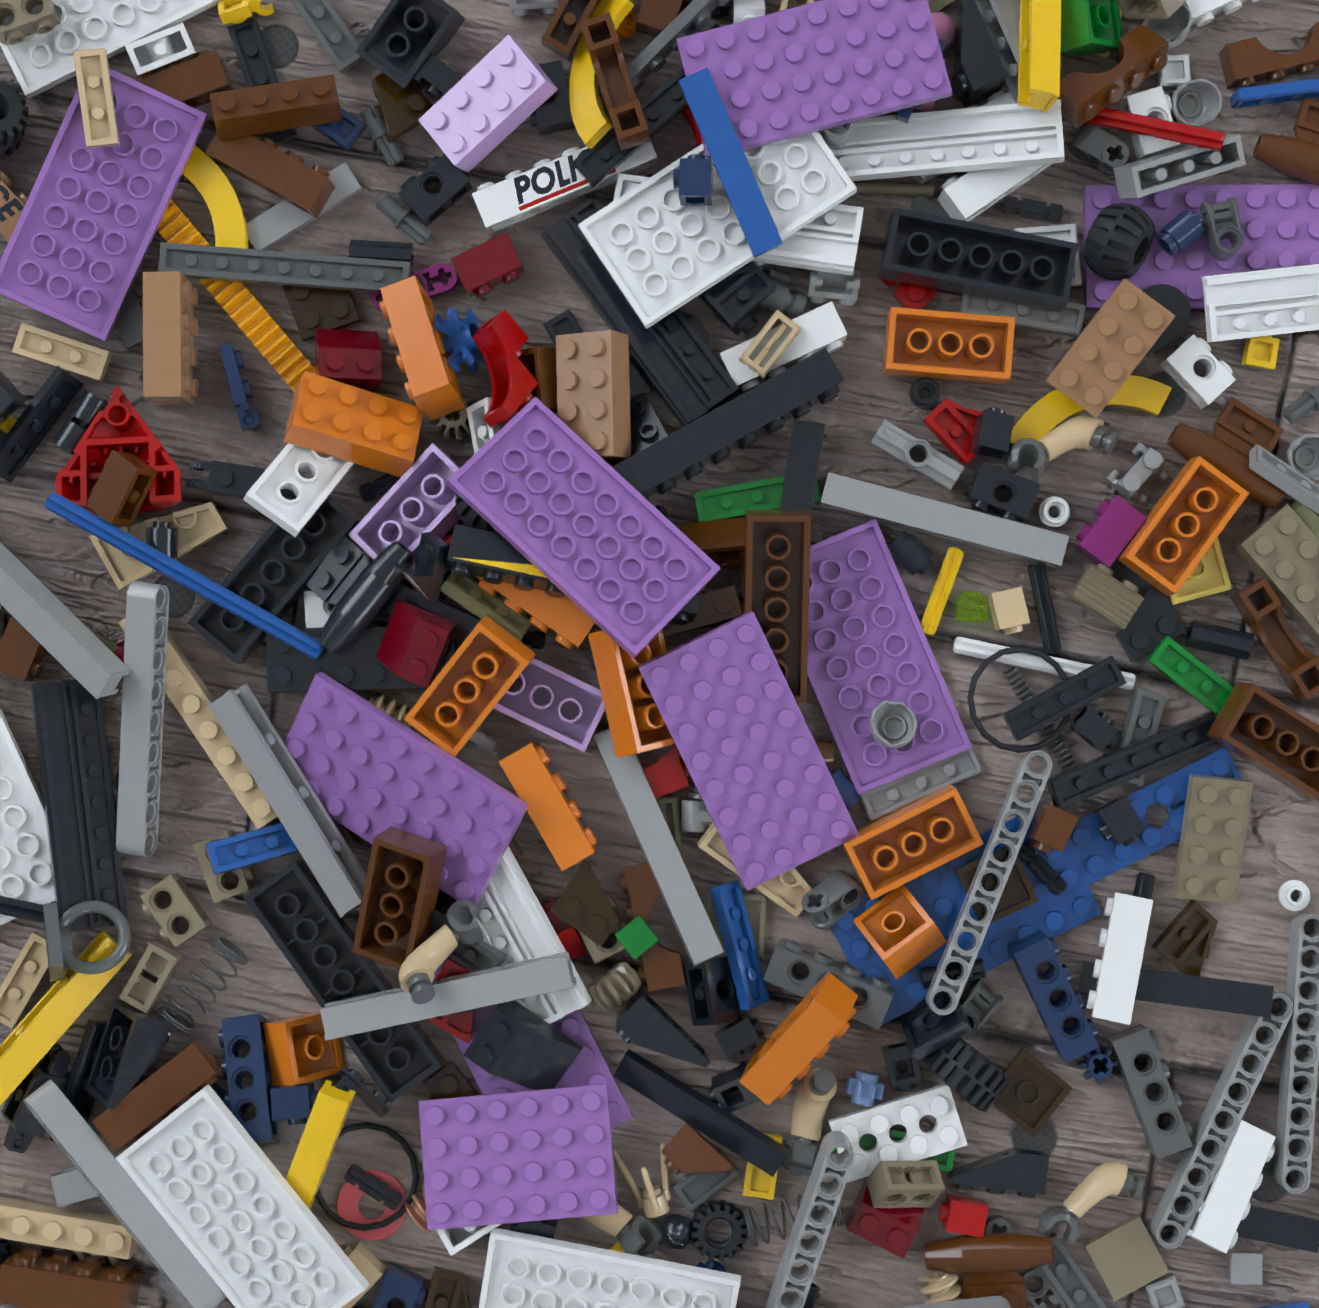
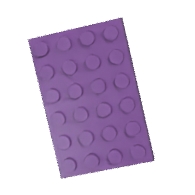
[418,1084,618,1230]

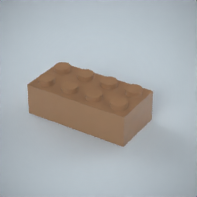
[143,271,199,406]
[1045,278,1175,418]
[556,329,631,461]

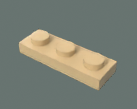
[73,48,120,149]
[12,323,112,382]
[0,931,49,1029]

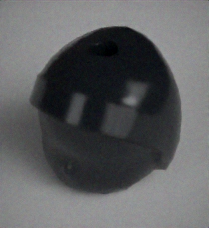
[660,1214,693,1249]

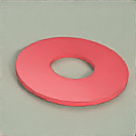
[337,1170,407,1241]

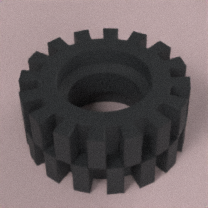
[691,1199,748,1262]

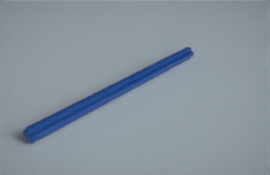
[44,493,324,659]

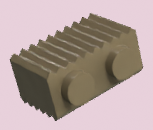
[1067,563,1144,630]

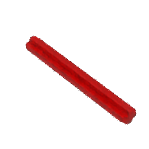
[1085,108,1225,151]

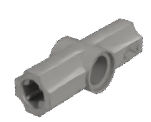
[870,419,964,490]

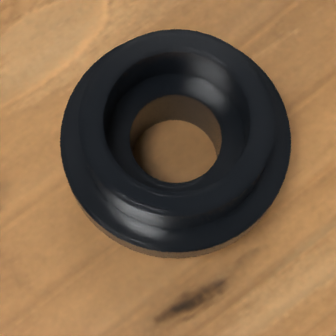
[909,378,940,409]

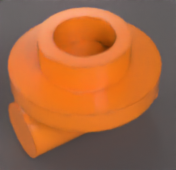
[616,11,636,41]

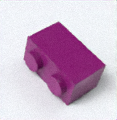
[1074,495,1147,567]

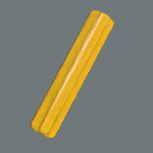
[920,547,964,636]

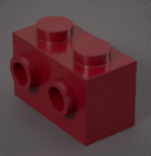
[451,232,524,298]

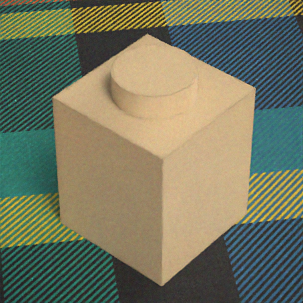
[987,586,1030,635]

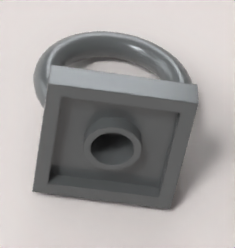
[43,900,131,982]

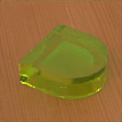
[955,591,988,622]

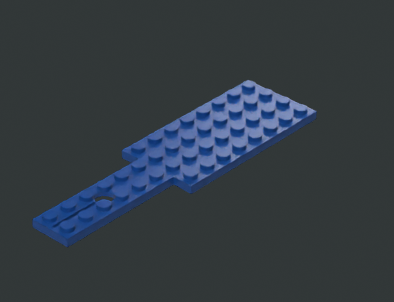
[824,746,1254,1025]

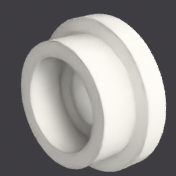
[1038,496,1070,527]
[1278,880,1310,911]

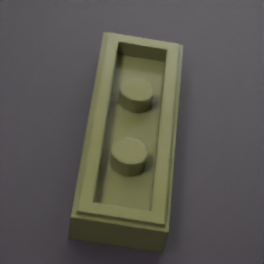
[440,573,532,641]

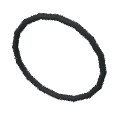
[967,646,1070,753]
[316,1122,419,1231]

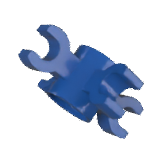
[434,307,487,373]

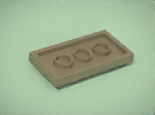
[1172,774,1254,903]

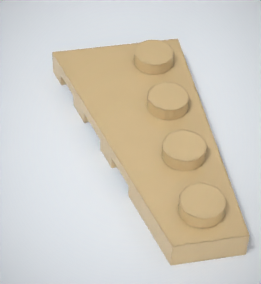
[89,502,229,591]
[697,822,813,918]

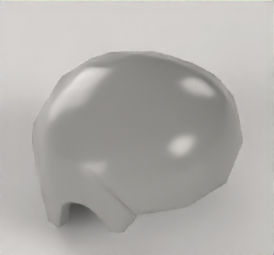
[1142,4,1192,49]
[1171,78,1222,127]
[1286,433,1319,480]
[869,700,918,748]

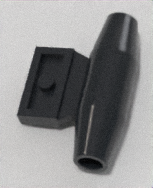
[305,535,415,654]

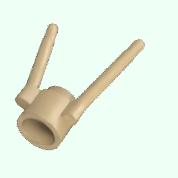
[613,1143,672,1218]

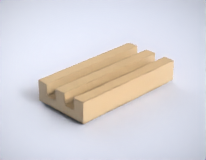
[739,310,802,379]

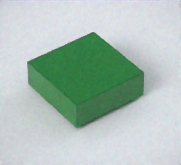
[615,915,659,960]

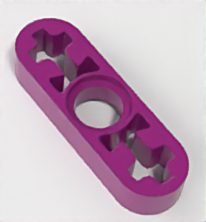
[371,263,458,312]

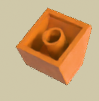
[853,884,947,979]
[263,1012,345,1086]

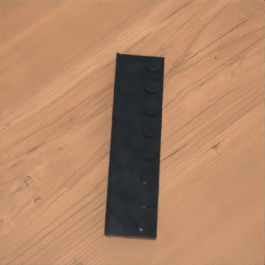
[541,195,739,427]
[31,679,128,932]

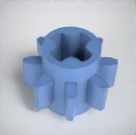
[845,1070,885,1106]

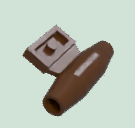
[1253,98,1319,185]
[1167,397,1285,509]
[925,1233,1054,1308]

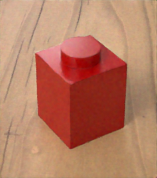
[938,1194,989,1237]

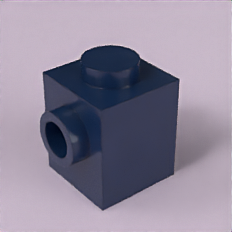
[673,154,713,206]
[270,1083,319,1125]

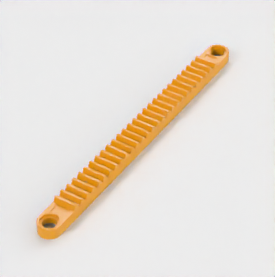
[157,199,315,392]

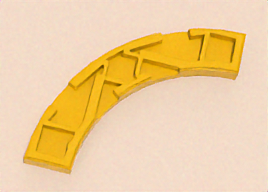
[569,0,634,149]
[182,145,248,249]
[1010,375,1172,445]

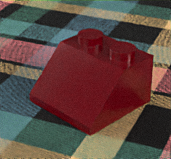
[315,328,382,392]
[376,599,457,689]
[844,1176,925,1259]

